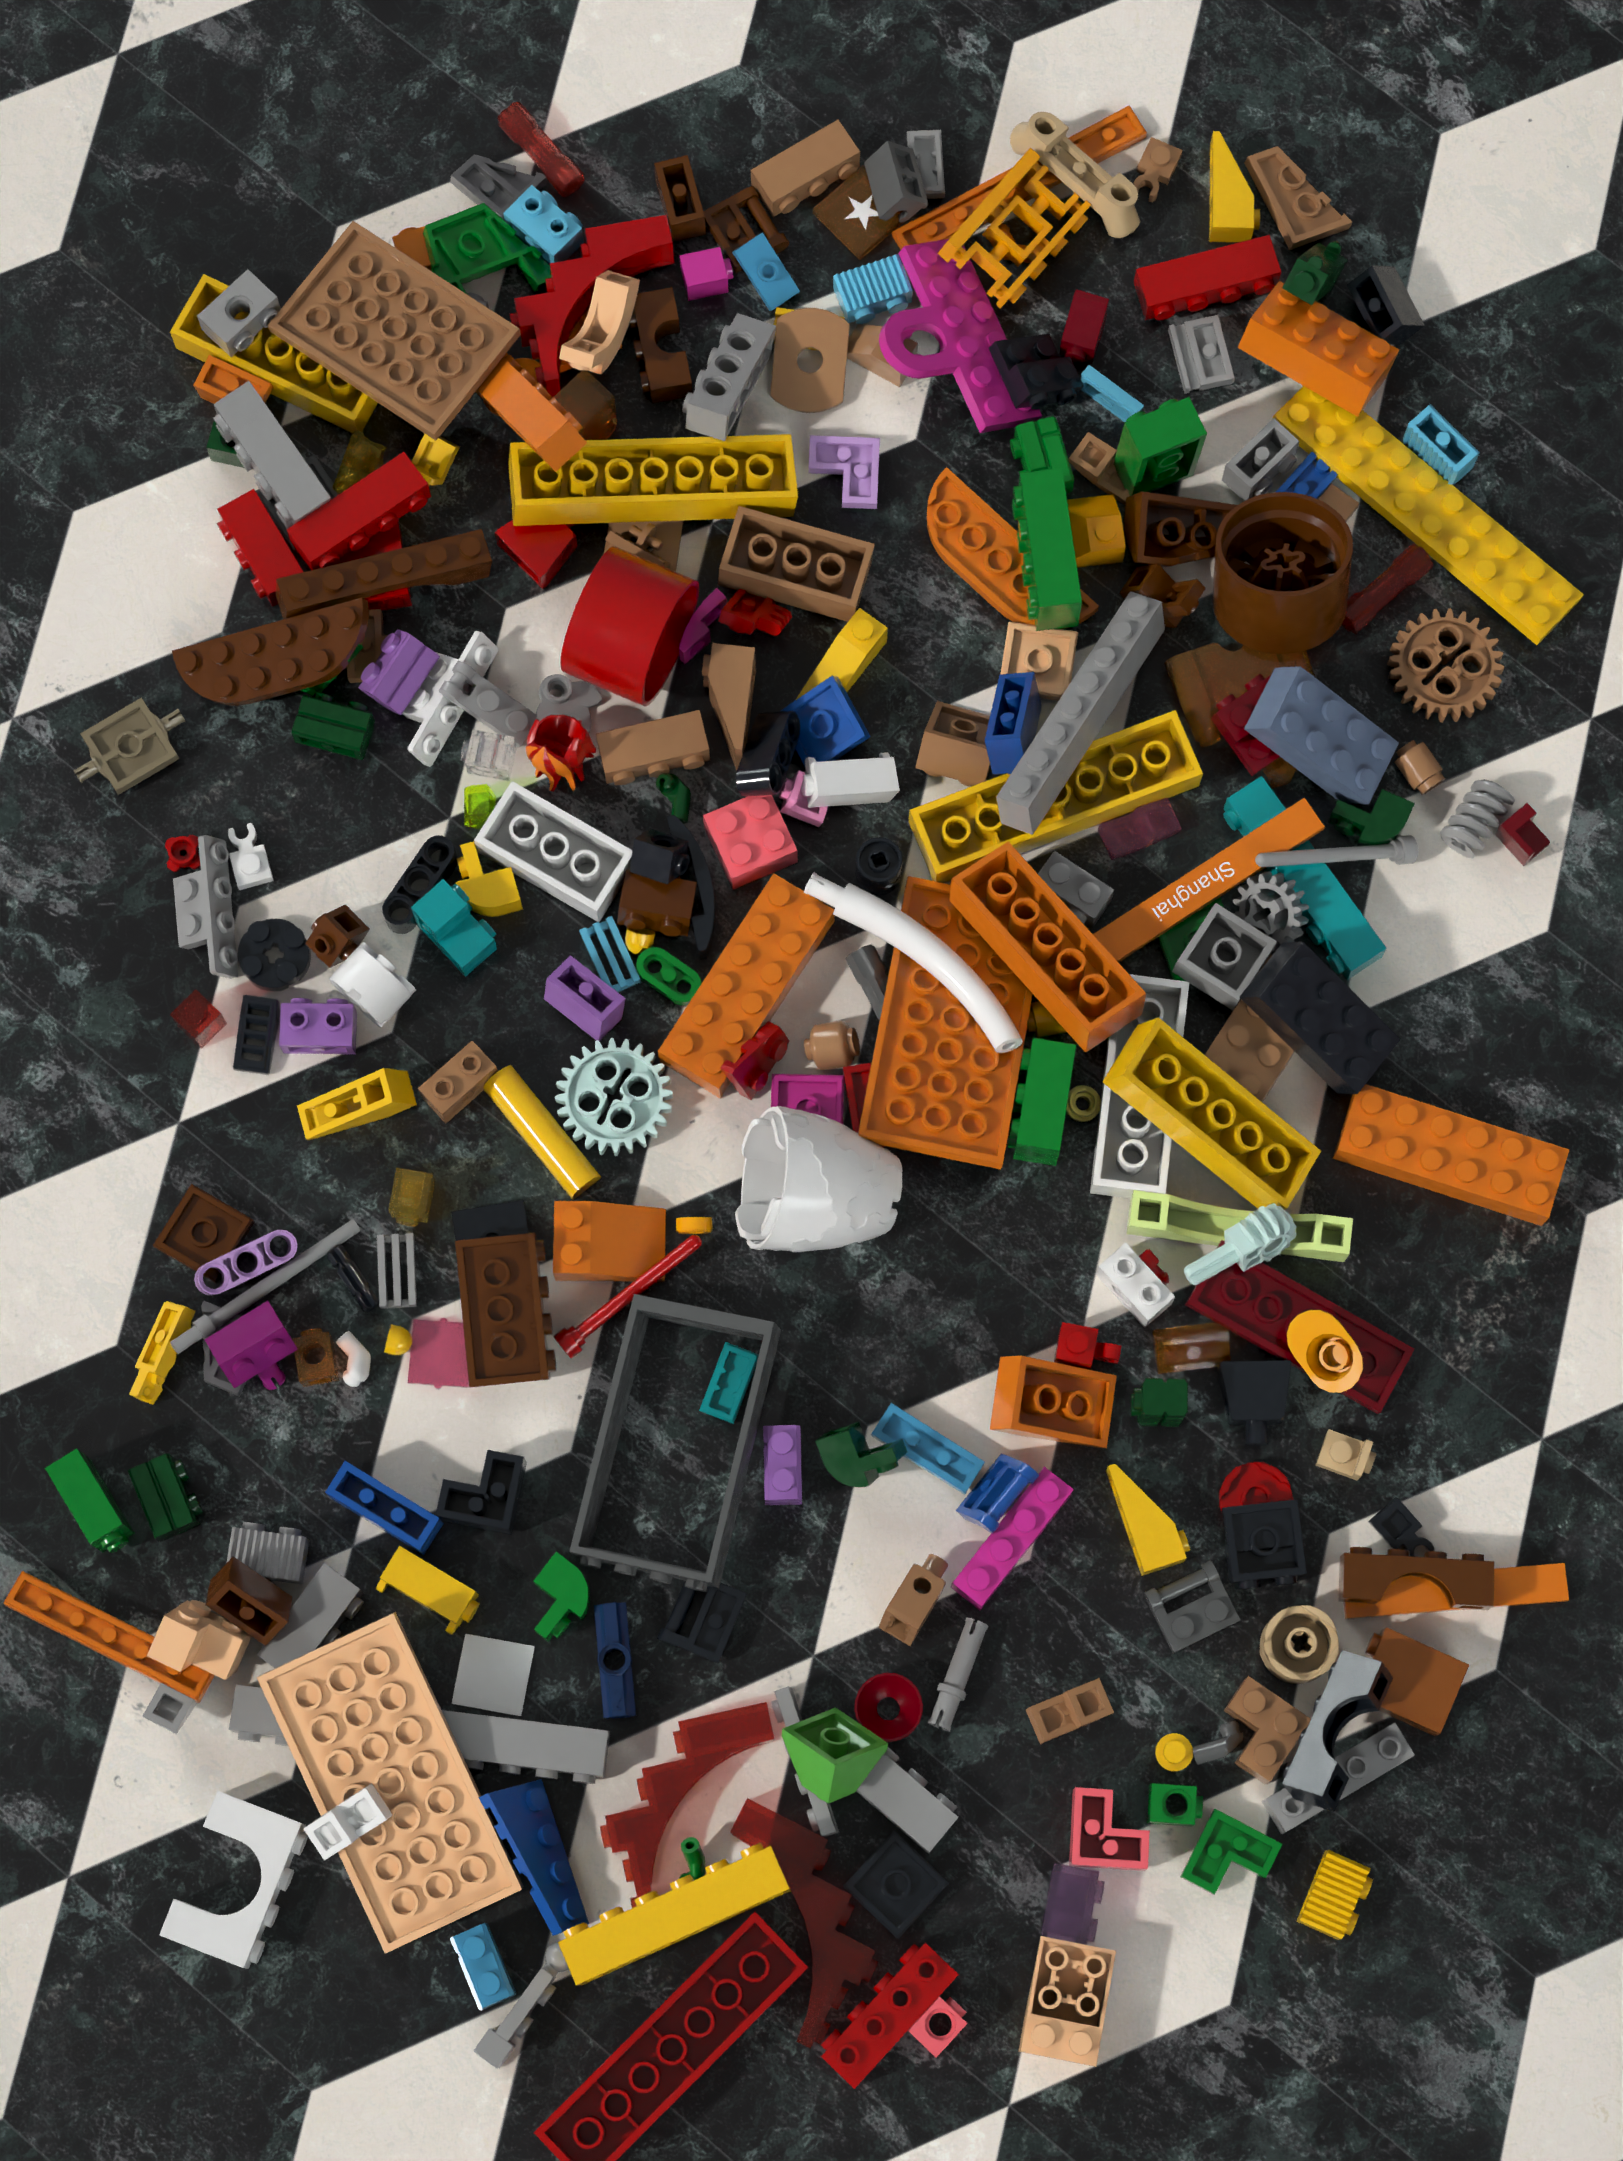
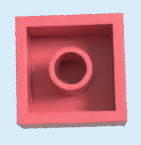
[703,795,798,890]

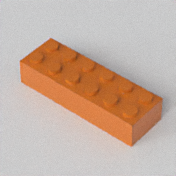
[949,842,1146,1053]
[658,873,835,1098]
[1333,1084,1569,1226]

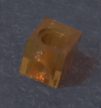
[292,1328,340,1387]

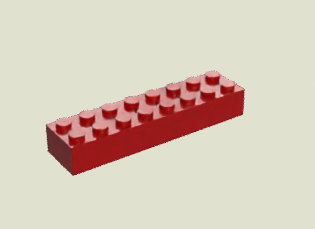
[534,1912,809,2161]

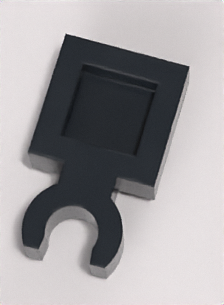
[1368,1497,1435,1557]

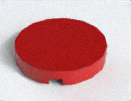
[1219,1462,1293,1512]

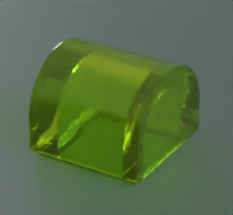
[464,784,496,829]

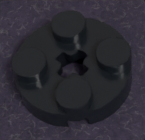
[238,919,311,991]

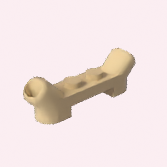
[1010,112,1140,238]

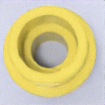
[1066,1085,1101,1122]

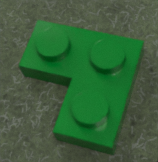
[1180,1809,1282,1895]

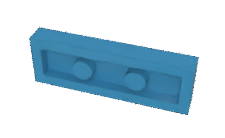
[871,1403,985,1495]

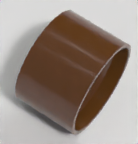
[1213,492,1353,654]

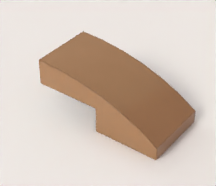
[1068,432,1130,505]
[1026,1678,1114,1744]

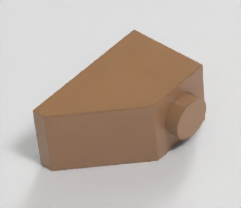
[847,324,918,387]

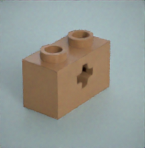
[418,1041,498,1124]

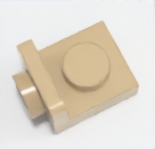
[1315,1429,1376,1481]

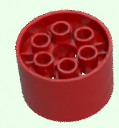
[560,546,699,707]

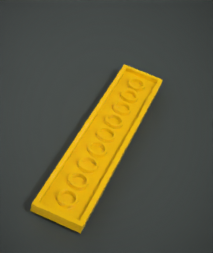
[1272,386,1584,645]

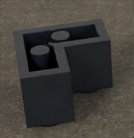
[435,1450,527,1535]

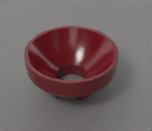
[854,1673,923,1742]

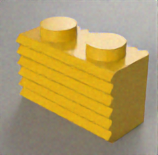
[1297,1850,1373,1940]

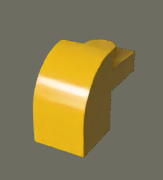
[456,841,523,917]

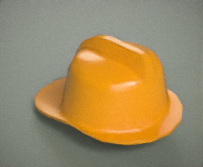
[1287,1310,1363,1393]

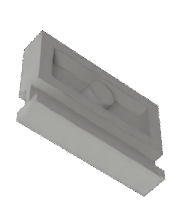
[1168,315,1235,394]

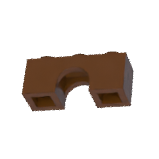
[629,287,693,404]

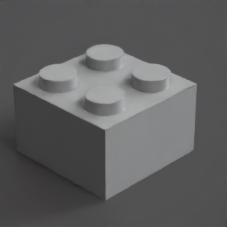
[1172,903,1277,1010]

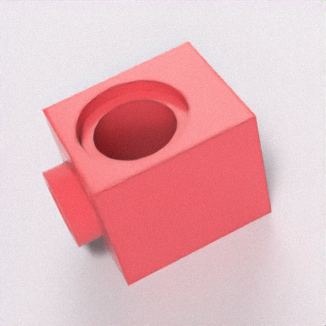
[908,1997,968,2058]

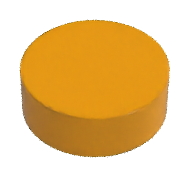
[676,1217,713,1234]

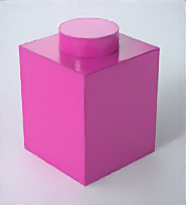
[680,247,733,301]

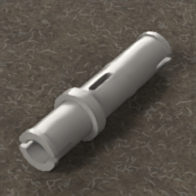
[928,1617,988,1732]

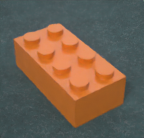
[1237,281,1400,417]

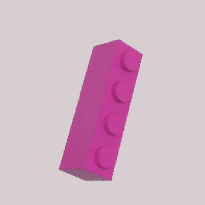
[951,1466,1074,1611]

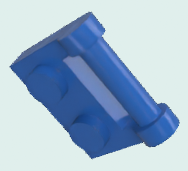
[956,1453,1039,1534]

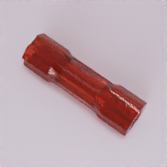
[497,102,585,197]
[1342,543,1434,635]

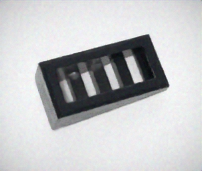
[233,995,281,1075]

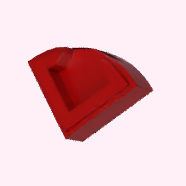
[1139,1249,1169,1286]

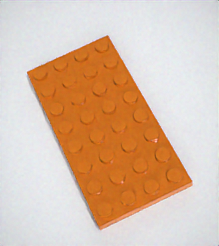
[858,876,1033,1169]

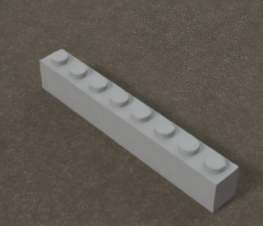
[996,591,1165,835]

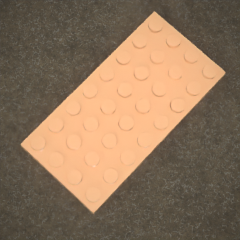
[257,1612,524,1954]

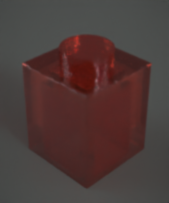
[170,989,227,1049]

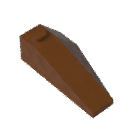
[1123,492,1237,567]

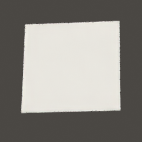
[452,1634,535,1716]

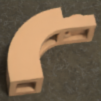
[559,270,640,375]

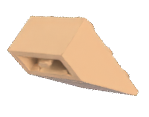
[1018,1936,1116,2067]

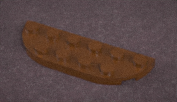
[172,598,369,706]

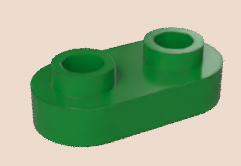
[636,947,702,1006]

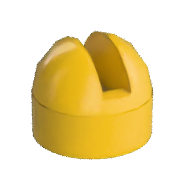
[625,928,655,954]
[384,1324,412,1355]

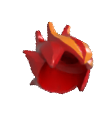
[525,715,596,792]

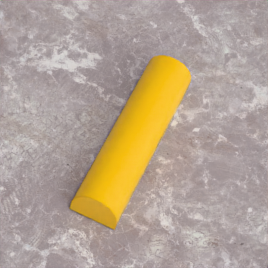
[483,1065,601,1200]

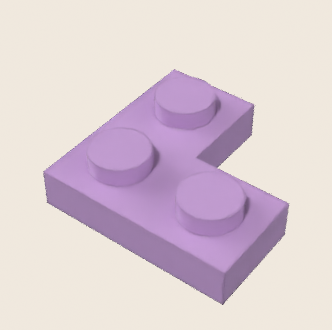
[809,435,880,509]

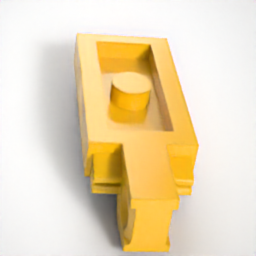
[129,1301,196,1405]

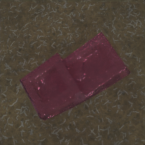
[1097,798,1182,860]

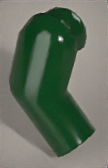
[656,773,691,824]

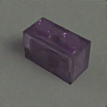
[1039,1863,1105,1945]

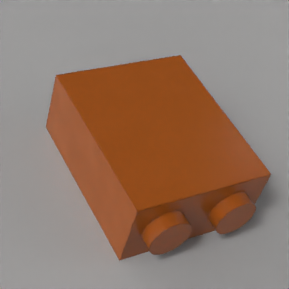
[1365,1627,1469,1736]

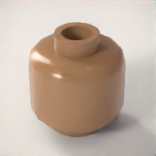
[804,1021,860,1070]

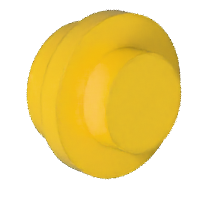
[1155,1733,1193,1772]

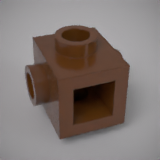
[305,904,370,968]

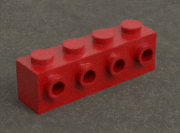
[1134,235,1281,320]
[286,452,431,570]
[820,1943,959,2089]

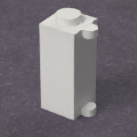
[801,752,900,808]

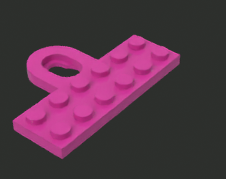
[879,239,1042,433]

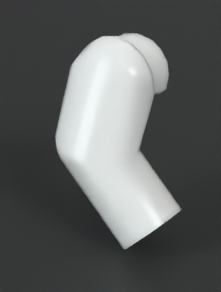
[336,1331,371,1387]

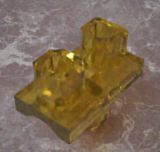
[332,430,386,494]

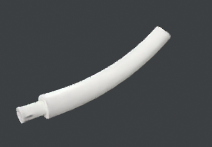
[804,872,1023,1053]

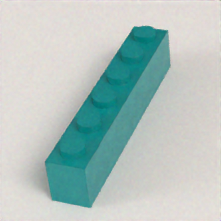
[1223,776,1387,980]

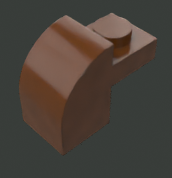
[1119,563,1206,628]

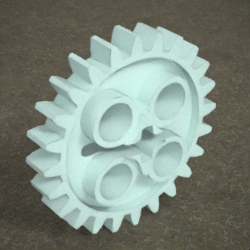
[555,1038,673,1156]

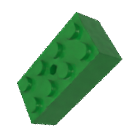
[1012,468,1082,631]

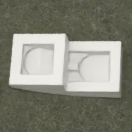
[304,1783,392,1860]

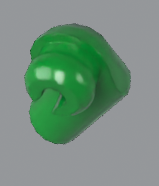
[679,1837,706,1880]

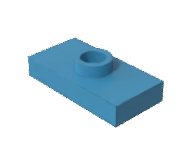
[732,232,800,311]

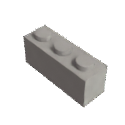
[256,1563,364,1668]
[856,1747,958,1854]

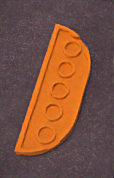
[927,467,1099,629]

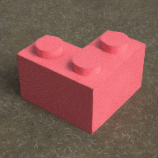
[1069,1787,1150,1871]

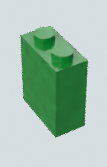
[45,1449,134,1553]

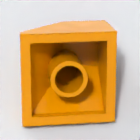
[1067,494,1126,568]

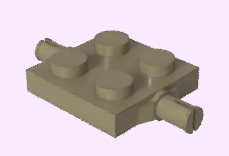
[73,697,186,795]

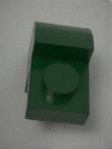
[1328,789,1415,846]
[815,1422,907,1487]

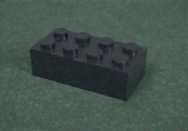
[1240,942,1401,1094]

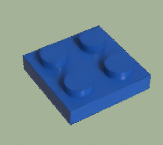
[781,675,871,766]

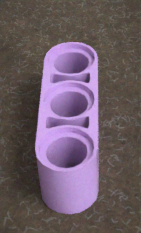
[194,1230,297,1296]

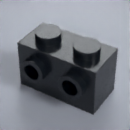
[1347,265,1425,345]

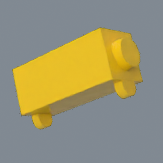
[376,1546,480,1635]

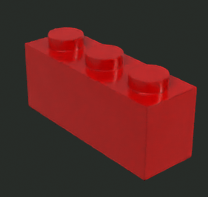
[216,489,303,607]

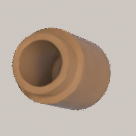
[1394,740,1445,795]

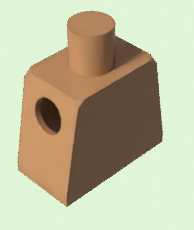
[878,1554,948,1646]

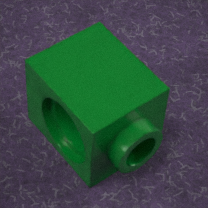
[1147,1783,1203,1827]

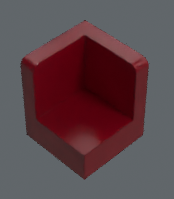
[1495,803,1550,866]

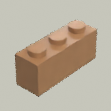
[751,120,860,217]
[596,710,710,785]

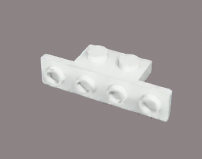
[402,631,498,767]

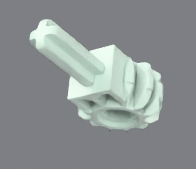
[1184,1203,1297,1285]

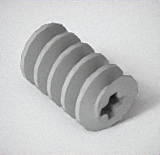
[1440,779,1515,859]

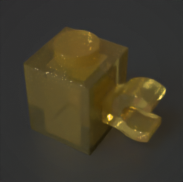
[388,1168,436,1227]

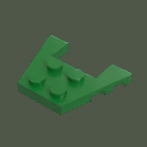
[423,203,551,295]

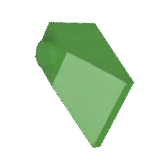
[781,1707,888,1804]

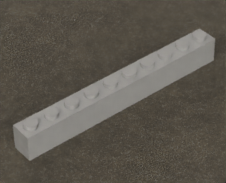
[229,1684,610,1784]

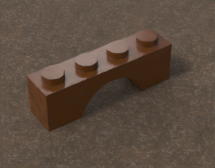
[1338,1547,1495,1610]

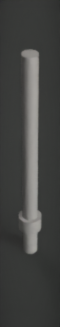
[170,1219,361,1354]

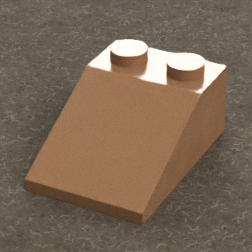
[702,643,756,770]

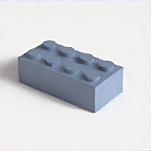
[1244,666,1399,804]

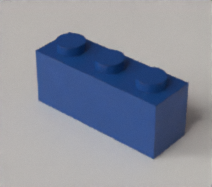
[985,672,1042,774]
[325,1461,444,1555]

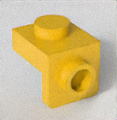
[412,433,460,486]

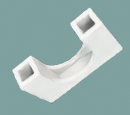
[159,1791,308,1969]

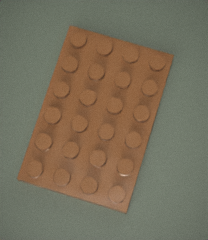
[268,221,521,441]

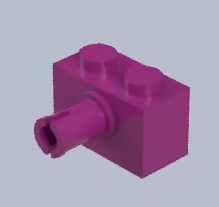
[204,1301,298,1390]

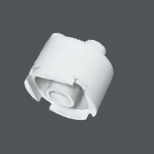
[329,942,416,1027]

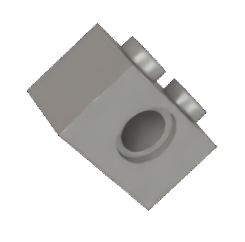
[197,269,281,357]

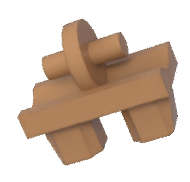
[605,523,671,569]

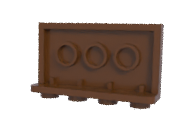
[455,1232,556,1388]

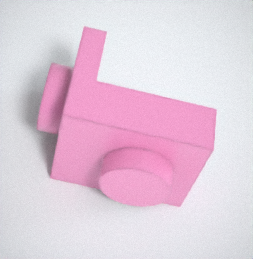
[779,770,828,827]

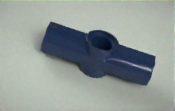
[594,1602,636,1719]

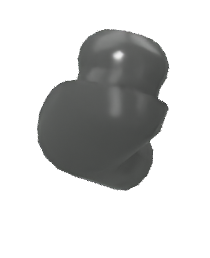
[1192,1721,1243,1765]

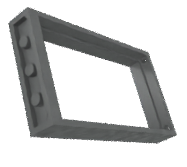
[569,1294,781,1592]

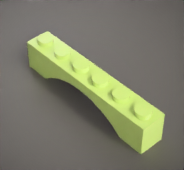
[1126,1190,1353,1262]

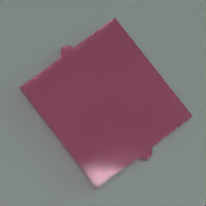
[407,1318,469,1389]

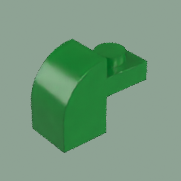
[533,1552,590,1642]

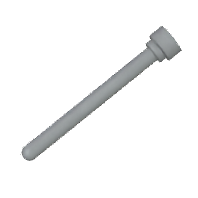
[1255,835,1418,867]

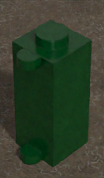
[1282,241,1348,305]

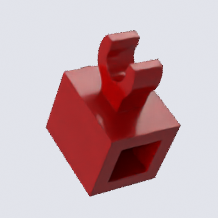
[1054,1322,1122,1370]

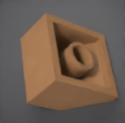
[915,701,991,787]

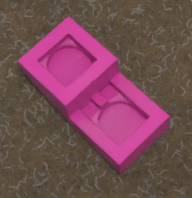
[679,588,727,664]

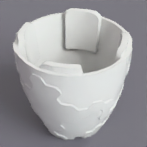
[735,1106,903,1252]

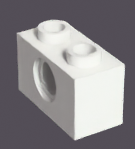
[1096,1242,1175,1328]

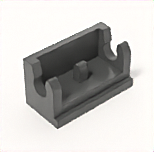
[864,141,929,223]

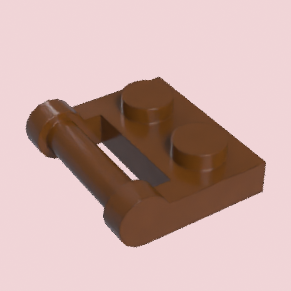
[703,186,790,273]

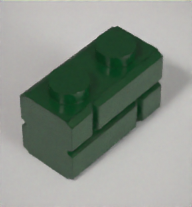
[292,693,375,760]
[1130,1378,1188,1427]
[128,1453,203,1542]

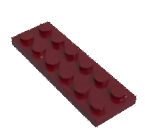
[1185,1240,1414,1414]

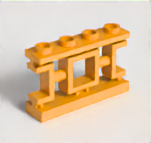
[938,148,1092,309]

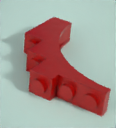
[510,215,674,400]

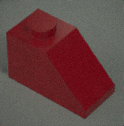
[1059,289,1109,364]

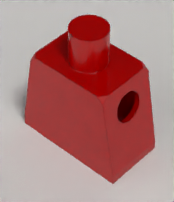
[495,520,577,589]

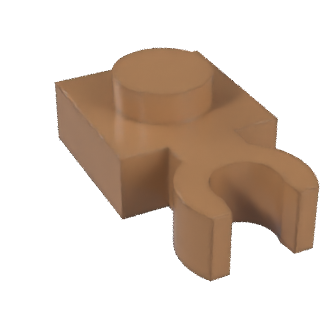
[1133,137,1183,202]

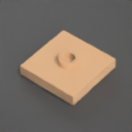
[1001,622,1078,701]

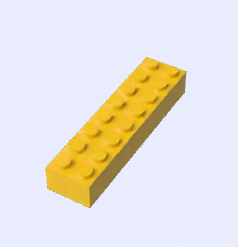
[508,434,798,526]
[909,710,1203,883]

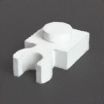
[228,823,274,890]

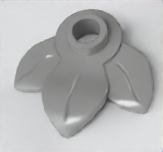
[536,674,602,733]

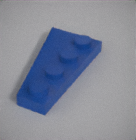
[478,1779,589,1936]

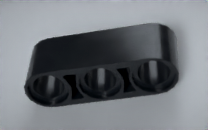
[736,711,800,796]
[382,835,457,934]

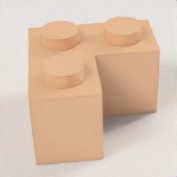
[147,1600,252,1680]

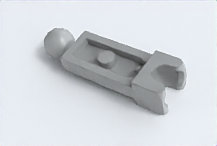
[474,1941,569,2069]

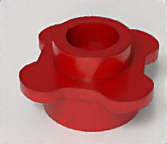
[165,835,200,872]

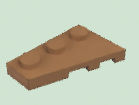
[1244,146,1353,250]

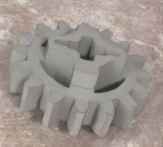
[1233,871,1309,951]

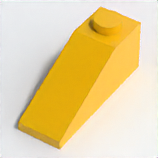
[1209,131,1260,242]
[796,608,888,700]
[297,1068,417,1140]
[1106,1464,1190,1576]

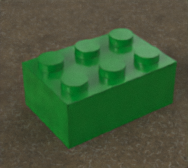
[1113,397,1207,496]
[1008,1038,1076,1166]

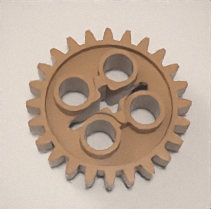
[1387,608,1504,723]

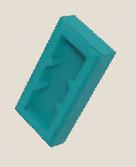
[699,1342,759,1424]

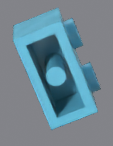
[503,185,584,265]

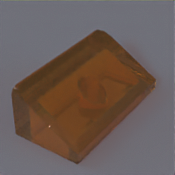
[1152,1322,1231,1374]

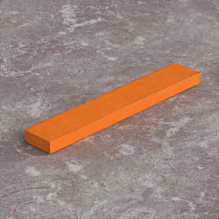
[1343,1563,1569,1619]
[4,1571,215,1703]

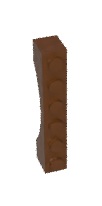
[276,529,492,619]

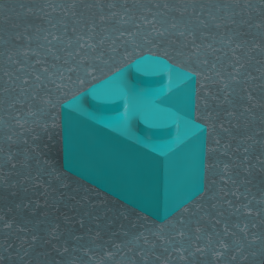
[411,879,497,977]

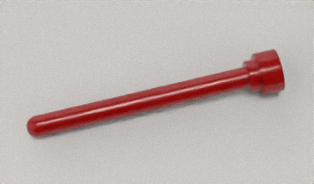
[553,1235,702,1359]

